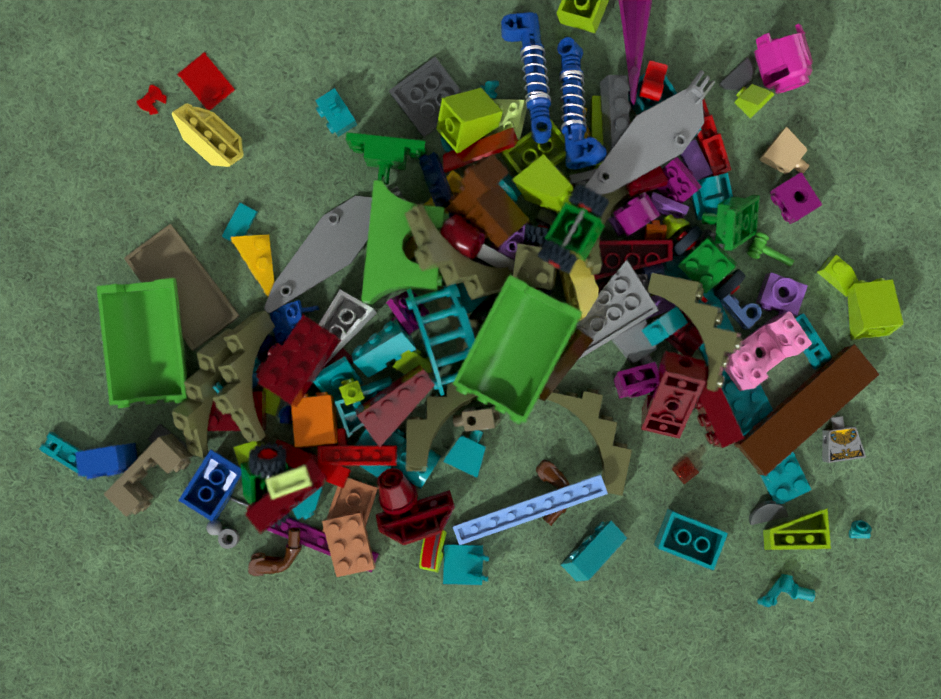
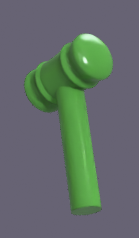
[747,232,794,267]

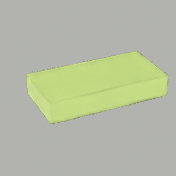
[265,465,312,499]

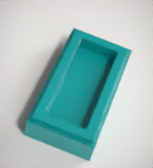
[222,203,258,241]

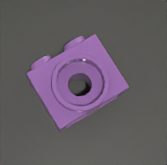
[756,272,808,316]

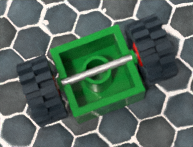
[537,185,609,273]
[241,443,289,527]

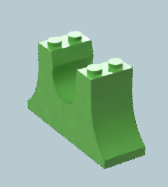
[361,180,449,305]

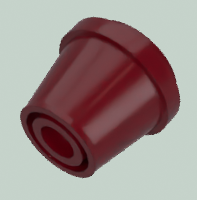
[439,214,485,259]
[377,468,418,515]

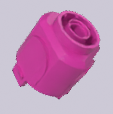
[754,24,813,94]

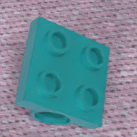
[691,173,733,220]

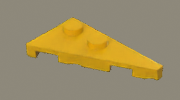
[231,234,274,298]

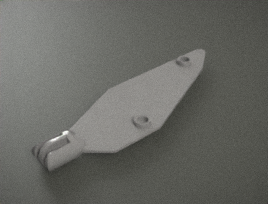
[585,70,715,195]
[264,186,406,313]

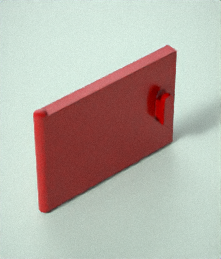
[177,52,235,111]

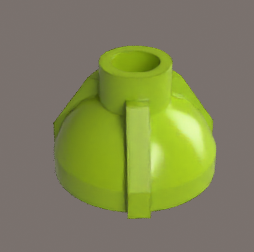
[662,214,690,240]

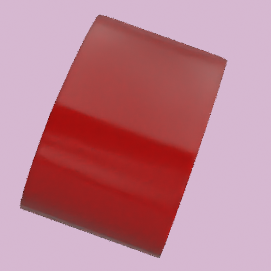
[639,60,668,102]

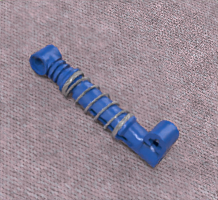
[501,12,552,144]
[557,37,607,169]

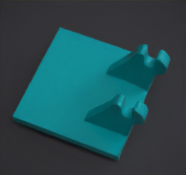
[443,544,489,585]

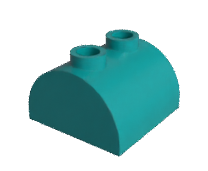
[388,438,441,489]

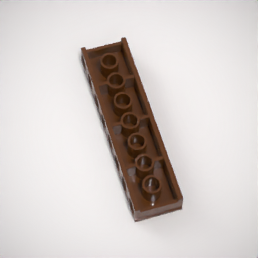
[734,344,880,476]

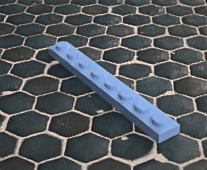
[453,474,608,545]

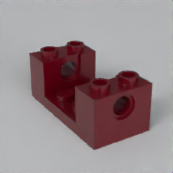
[641,351,706,439]

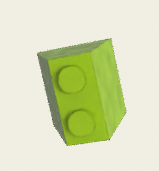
[436,88,503,153]
[512,154,574,213]
[847,278,904,340]

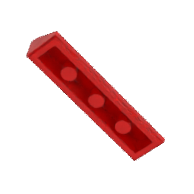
[443,128,518,173]

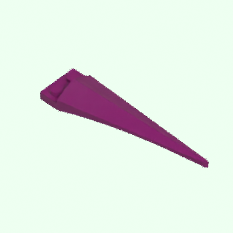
[619,0,652,105]

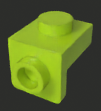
[339,378,364,405]

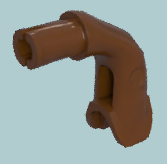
[536,460,569,526]
[248,527,302,576]

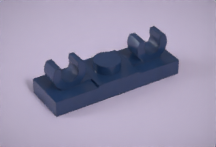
[419,152,453,208]

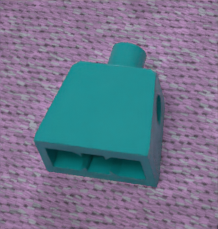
[443,430,486,477]

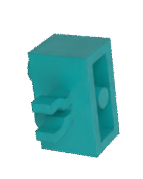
[315,88,357,137]

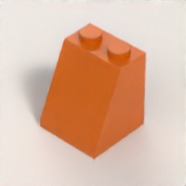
[291,392,338,448]

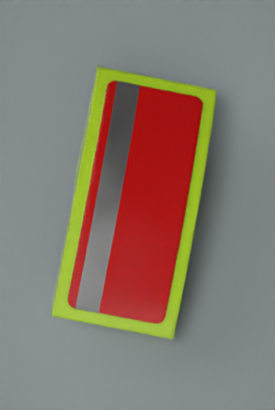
[419,530,447,573]

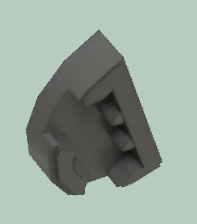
[719,58,753,91]
[749,501,789,525]

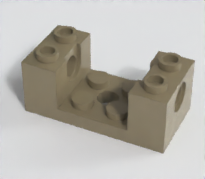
[104,434,194,517]

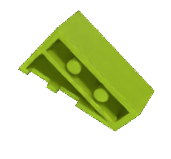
[763,508,831,550]

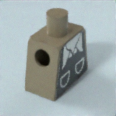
[453,404,501,431]

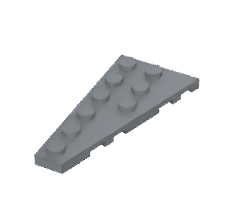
[577,260,659,360]

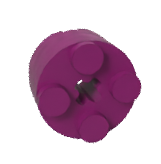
[613,192,661,236]

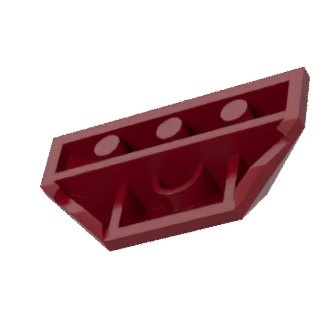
[375,490,455,545]

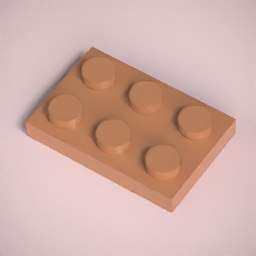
[322,477,378,532]
[322,511,376,577]

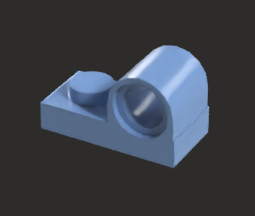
[720,295,762,330]

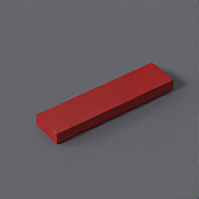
[317,445,397,465]

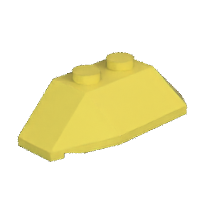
[172,103,244,167]
[559,258,599,322]

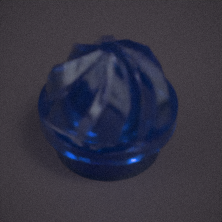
[278,406,293,424]

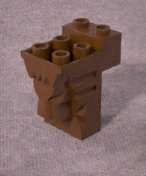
[445,154,529,247]

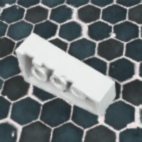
[319,290,377,366]

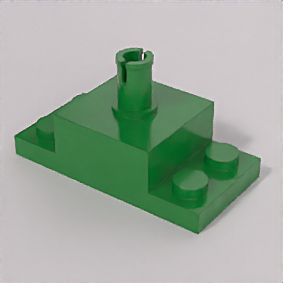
[346,132,427,185]
[702,195,760,251]

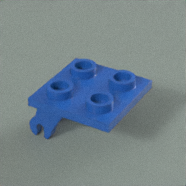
[270,300,319,346]

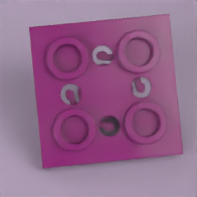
[657,157,702,204]
[386,290,430,334]

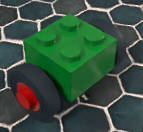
[673,226,746,300]

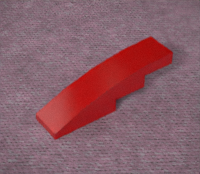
[696,99,732,177]
[276,439,351,488]

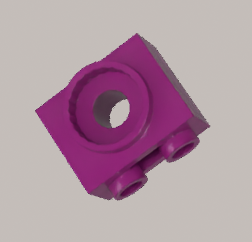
[769,172,822,224]
[614,362,659,399]

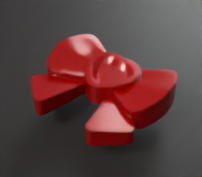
[137,85,167,115]

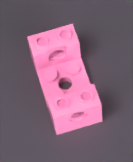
[724,311,812,391]

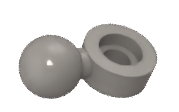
[206,520,240,549]

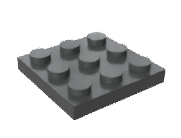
[389,57,462,138]

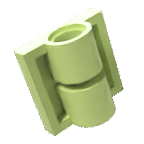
[485,99,527,140]

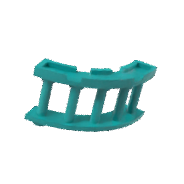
[405,284,475,396]

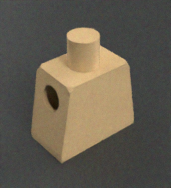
[759,127,810,175]

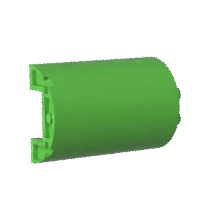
[453,275,583,424]
[96,278,188,408]

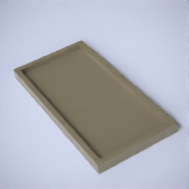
[124,224,240,351]

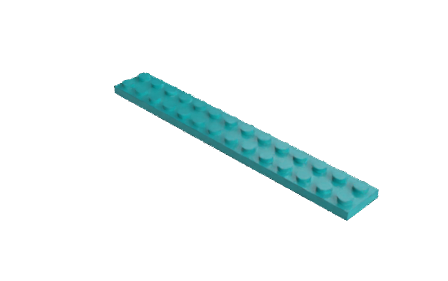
[662,249,812,504]

